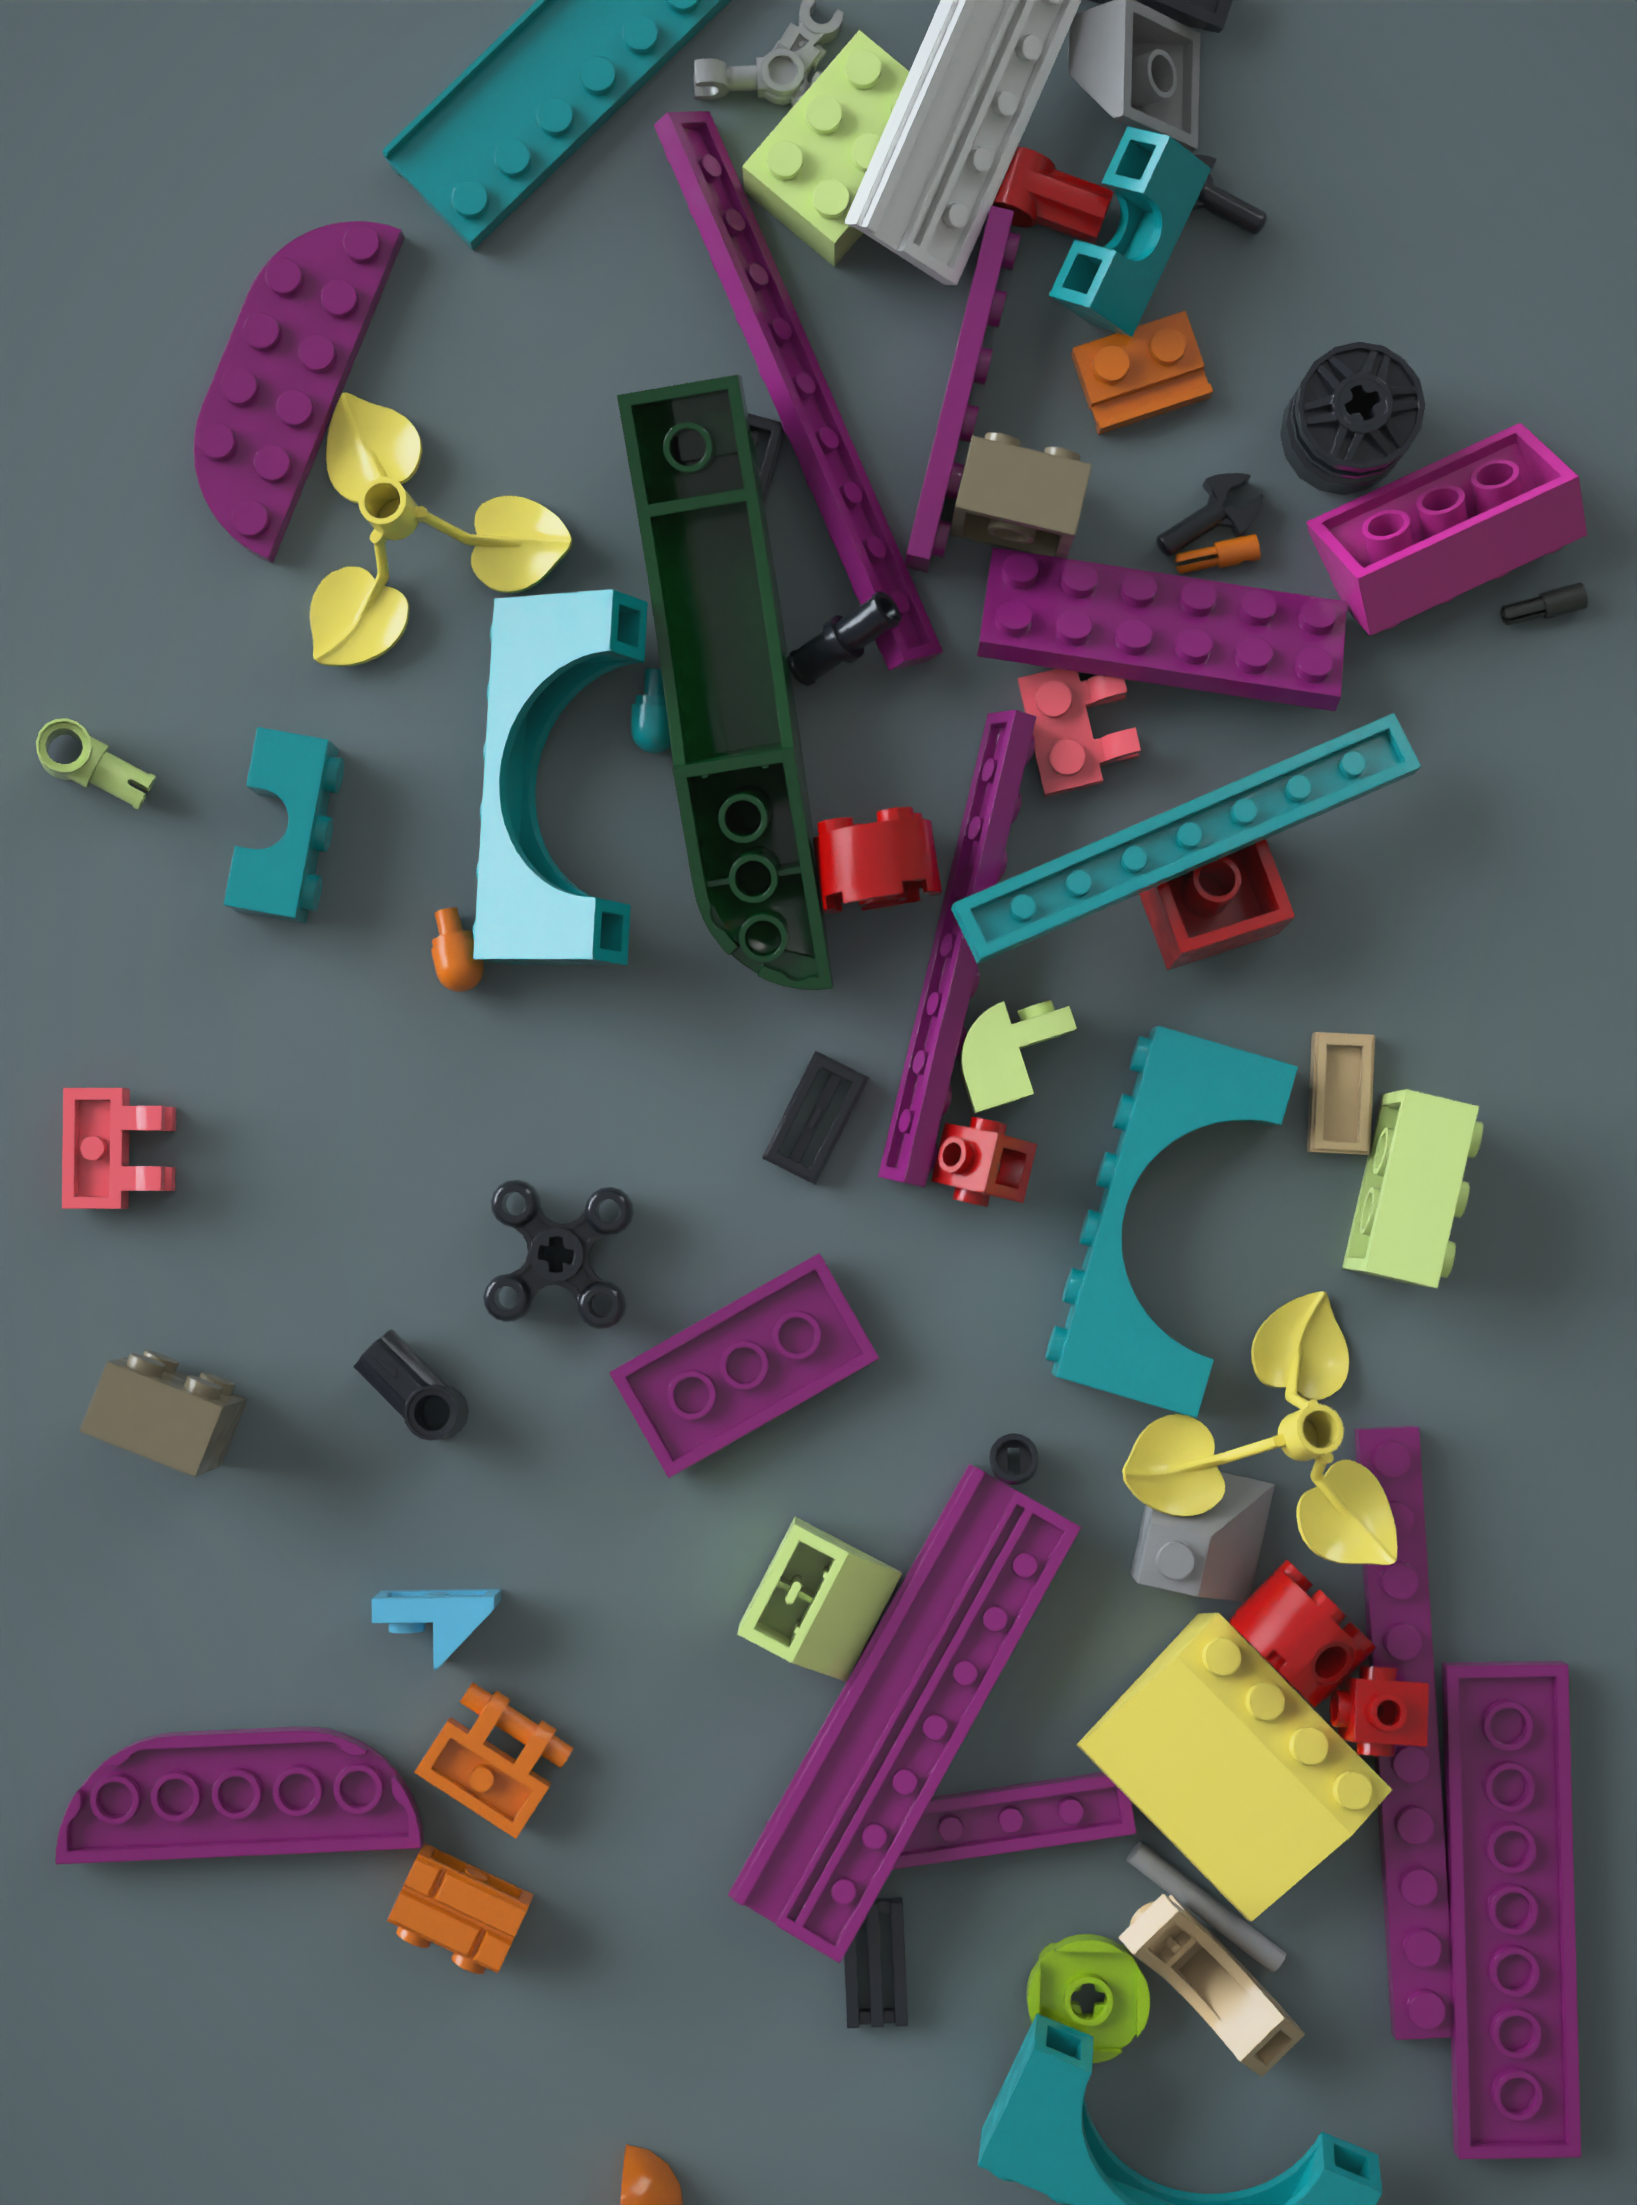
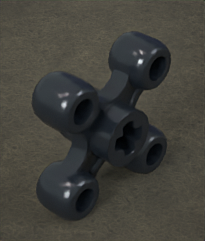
[483,1180,634,1329]

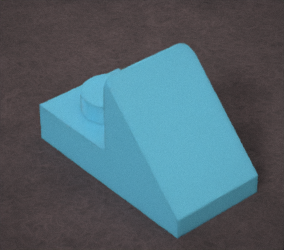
[372,1589,501,1671]

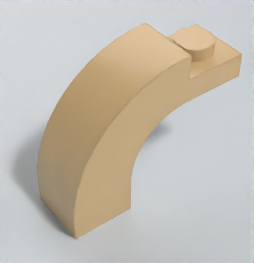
[1119,1894,1305,2077]

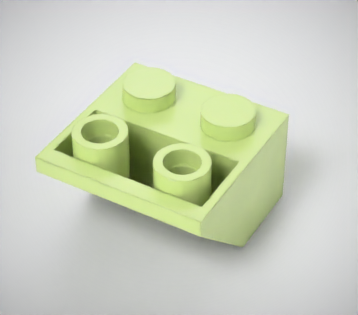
[737,1516,902,1682]

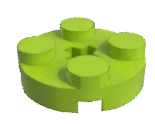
[1026,1934,1150,2063]

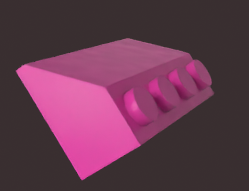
[1306,423,1587,636]

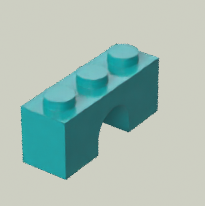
[1049,126,1211,337]
[223,727,344,924]

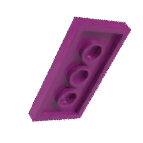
[609,1252,879,1478]

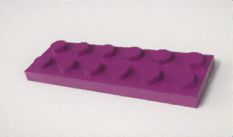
[977,547,1347,711]

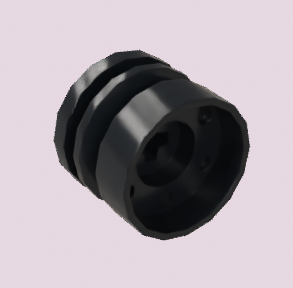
[1280,342,1425,495]

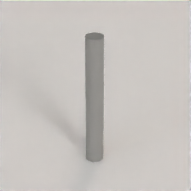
[1126,1841,1286,1973]

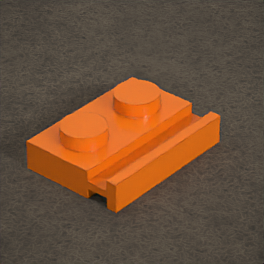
[1071,310,1213,435]

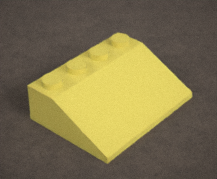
[1077,1613,1392,1922]

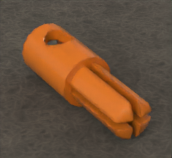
[1175,534,1261,574]

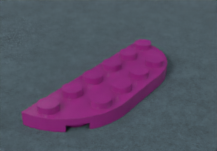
[193,221,405,564]
[55,1726,424,1864]

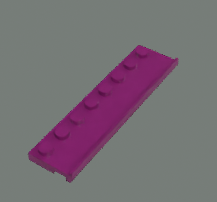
[728,1464,1081,1964]

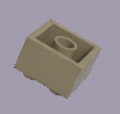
[949,432,1092,558]
[79,1350,248,1477]

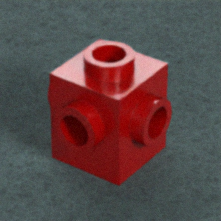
[931,1116,1037,1207]
[1330,1666,1429,1757]

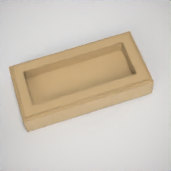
[1307,1032,1375,1155]

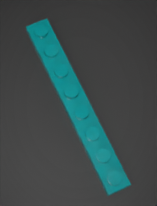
[951,713,1421,965]

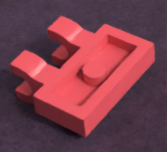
[1018,669,1141,797]
[62,1088,176,1209]

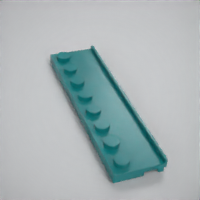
[382,0,732,251]

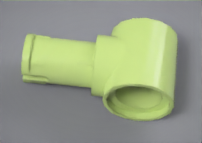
[36,718,156,810]

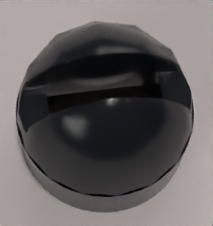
[989,1433,1038,1485]

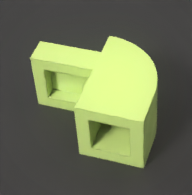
[959,1000,1077,1114]

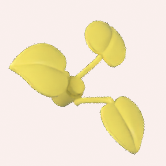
[310,393,573,667]
[1122,1291,1397,1565]

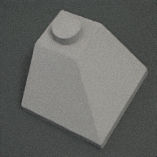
[1068,0,1200,152]
[1130,1471,1275,1602]

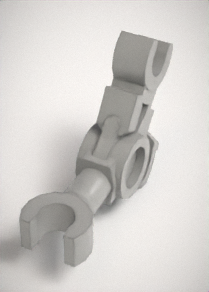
[694,0,844,108]

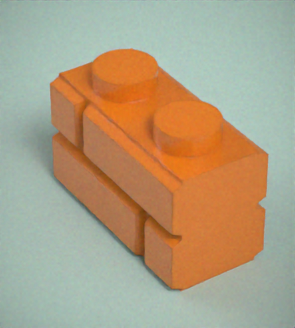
[387,1843,534,1974]

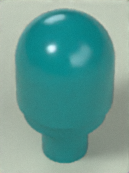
[631,668,671,754]

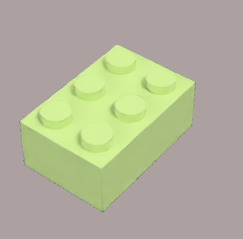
[742,30,910,267]
[1342,1089,1483,1288]

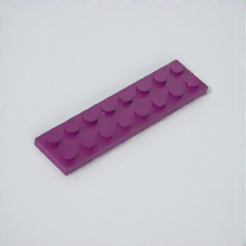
[1441,1660,1581,2159]

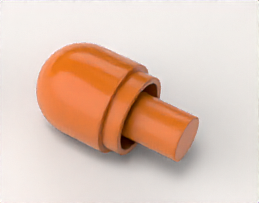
[431,907,484,992]

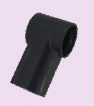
[353,1329,469,1441]

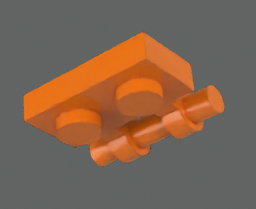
[414,1682,574,1839]

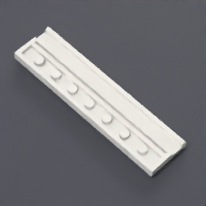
[845,0,1082,285]

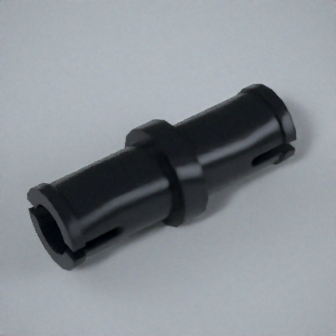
[787,591,901,686]

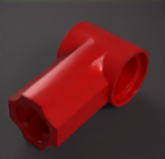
[992,147,1113,245]

